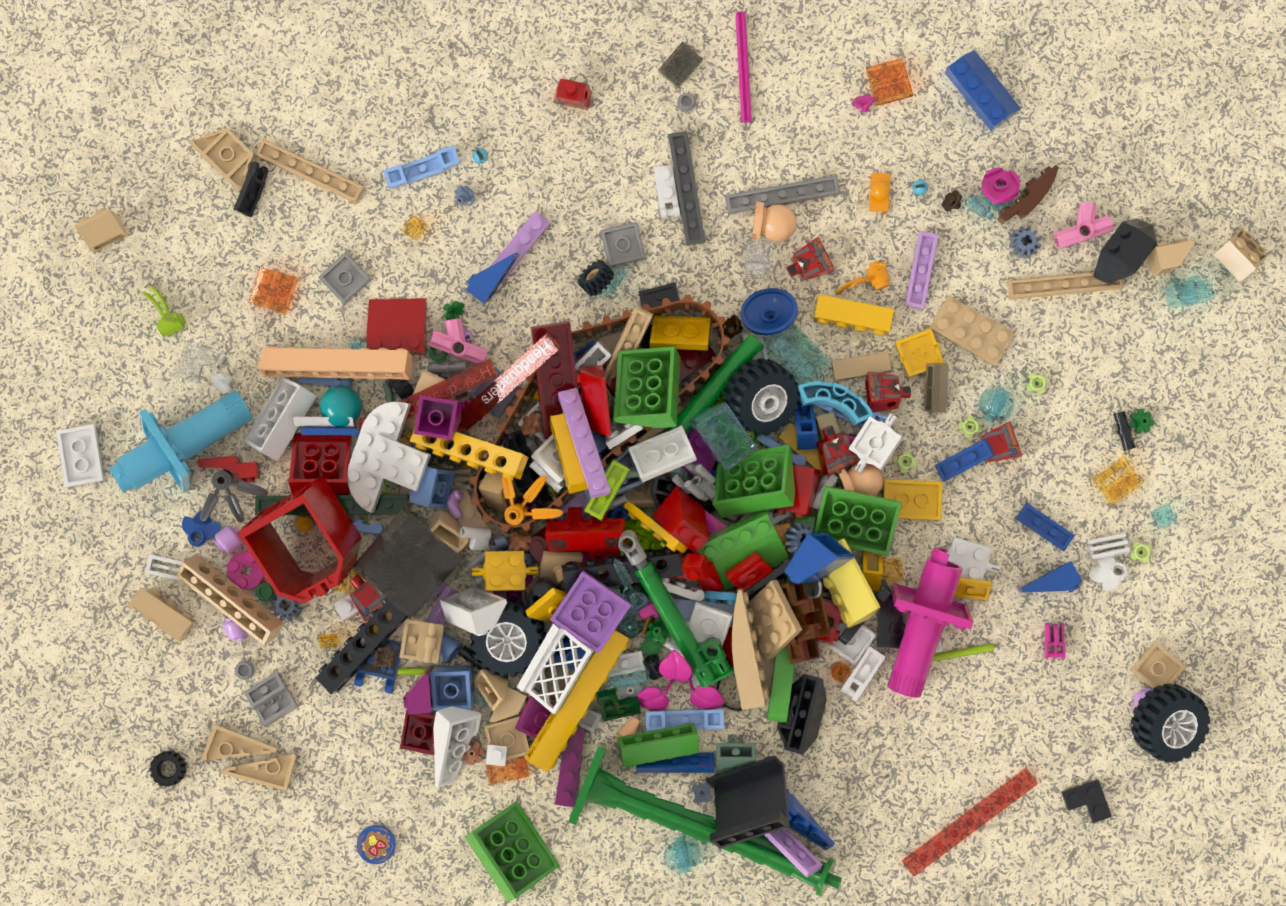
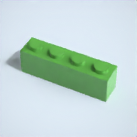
[617,723,699,767]

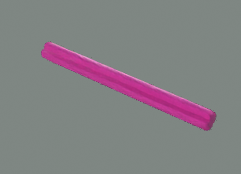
[735,12,752,123]

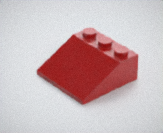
[366,298,427,355]
[576,365,611,436]
[288,434,352,495]

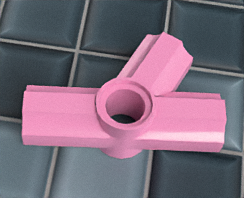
[1053,202,1114,249]
[428,318,488,365]

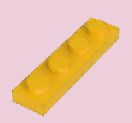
[623,501,688,553]

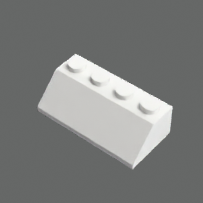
[243,377,317,462]
[440,587,507,636]

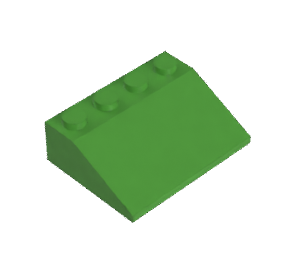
[613,346,681,428]
[713,445,795,517]
[813,486,902,556]
[699,510,790,592]
[465,801,560,902]

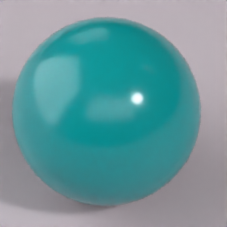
[320,385,362,427]

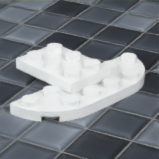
[347,402,431,513]

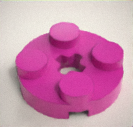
[981,168,1020,205]
[227,551,265,590]

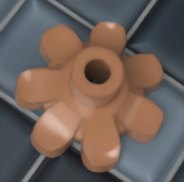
[521,412,542,435]
[508,531,532,551]
[461,740,485,765]

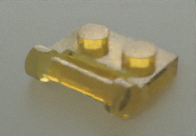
[1091,456,1143,506]

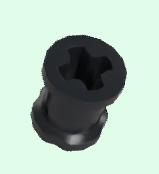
[642,654,663,680]

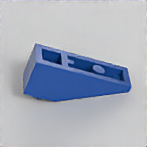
[466,252,519,303]
[794,400,817,450]
[1018,561,1083,593]

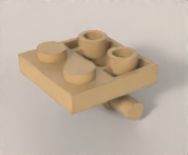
[399,619,445,664]

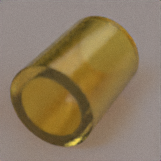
[318,633,338,648]

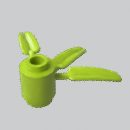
[141,286,186,337]

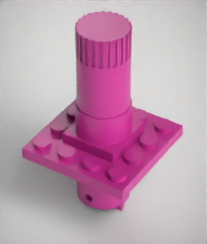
[887,547,973,698]

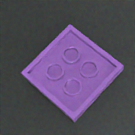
[550,570,632,654]

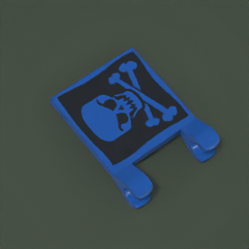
[354,639,402,694]

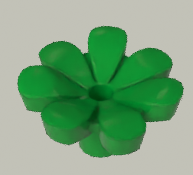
[443,301,465,320]
[1129,409,1155,434]
[646,619,671,644]

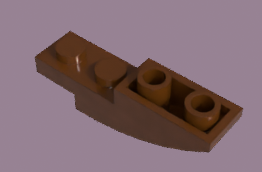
[997,165,1059,225]

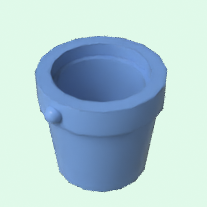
[440,633,463,663]

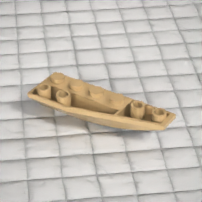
[732,588,770,710]

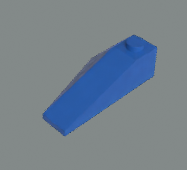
[786,788,835,850]

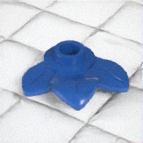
[182,510,221,547]

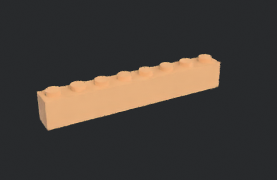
[258,346,413,379]

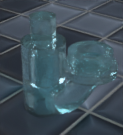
[965,195,1006,220]

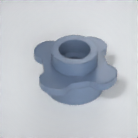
[692,782,713,804]

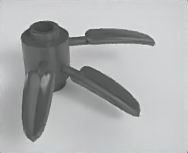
[200,470,268,522]

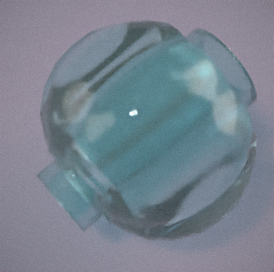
[978,386,1015,423]
[664,837,701,874]

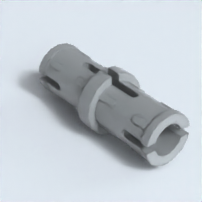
[428,360,468,375]

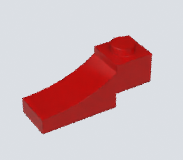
[198,456,260,483]
[682,554,723,592]

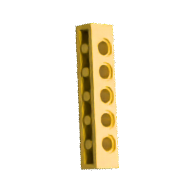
[410,431,528,481]

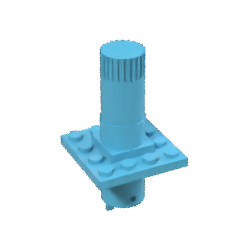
[107,390,253,493]

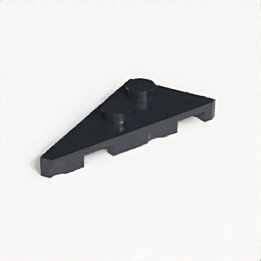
[877,579,905,648]

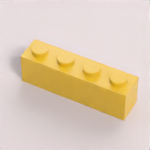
[813,294,894,336]
[550,414,588,494]

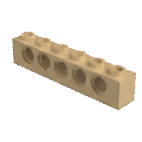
[176,554,284,645]

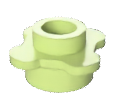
[1026,373,1047,394]
[958,416,981,439]
[894,450,917,473]
[1130,542,1152,563]

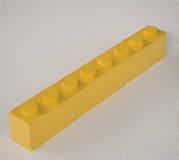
[525,630,629,773]

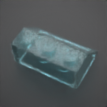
[765,323,832,385]
[689,402,758,472]

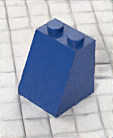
[784,533,855,584]

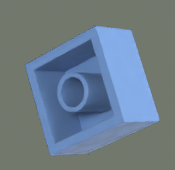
[409,465,456,508]
[430,665,476,710]

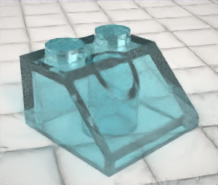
[1164,276,1216,309]

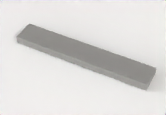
[725,175,840,215]

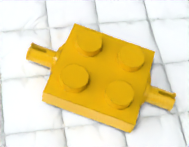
[471,551,538,591]

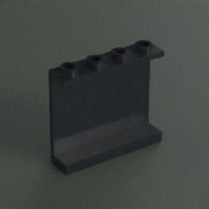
[706,755,790,849]

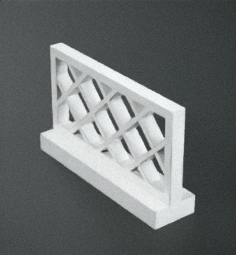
[517,623,594,714]

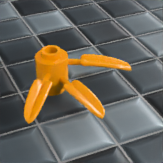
[836,261,890,295]
[502,476,563,525]

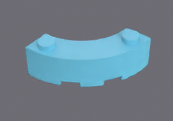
[797,381,874,427]

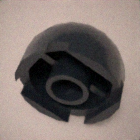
[525,577,563,608]

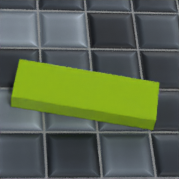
[584,460,630,521]

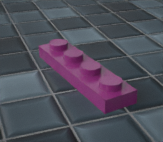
[555,728,585,807]

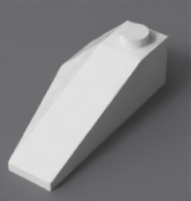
[434,706,482,788]

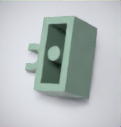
[716,735,756,772]

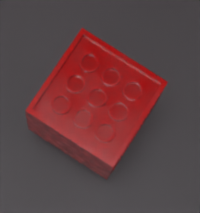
[237,476,362,603]

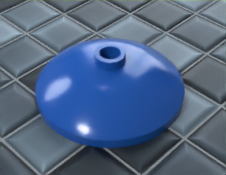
[741,288,798,335]

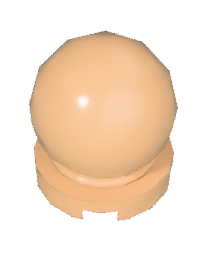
[752,202,797,242]
[835,463,884,496]

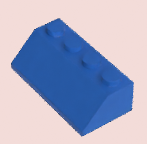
[945,50,1021,131]

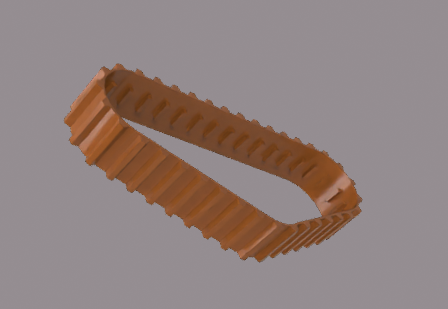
[469,295,730,534]

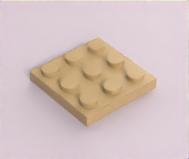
[747,580,802,660]

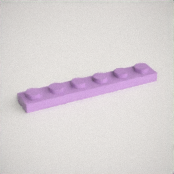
[558,388,611,499]

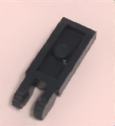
[233,161,269,217]

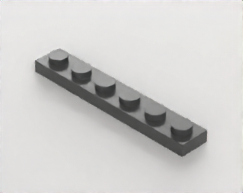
[668,131,705,246]

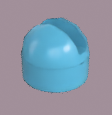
[473,148,488,164]
[912,180,928,196]

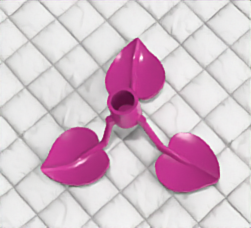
[637,649,725,711]

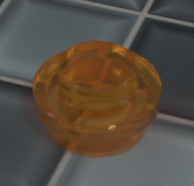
[831,663,850,682]

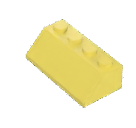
[823,539,880,628]

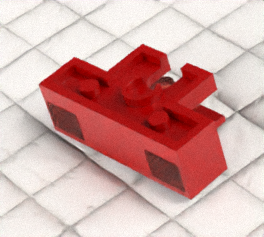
[545,507,627,551]

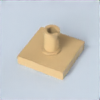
[537,551,583,589]

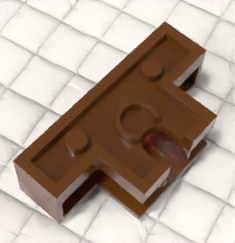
[780,582,831,664]

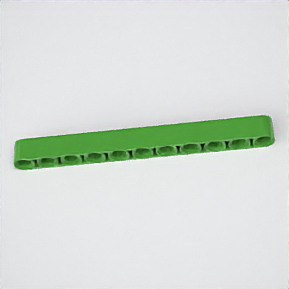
[767,513,815,723]

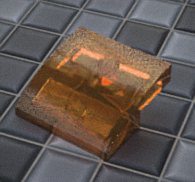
[866,58,913,106]
[248,267,298,314]

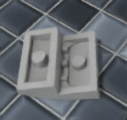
[244,672,298,727]

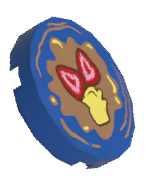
[357,825,396,864]

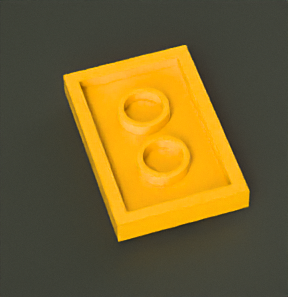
[650,316,711,350]
[883,479,942,520]

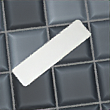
[293,417,354,427]

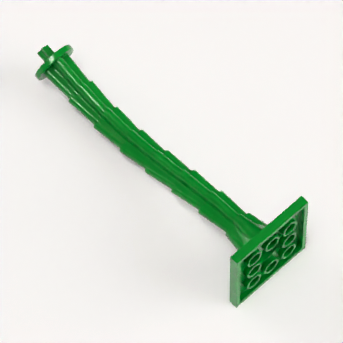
[568,742,842,897]

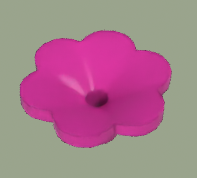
[851,94,875,113]

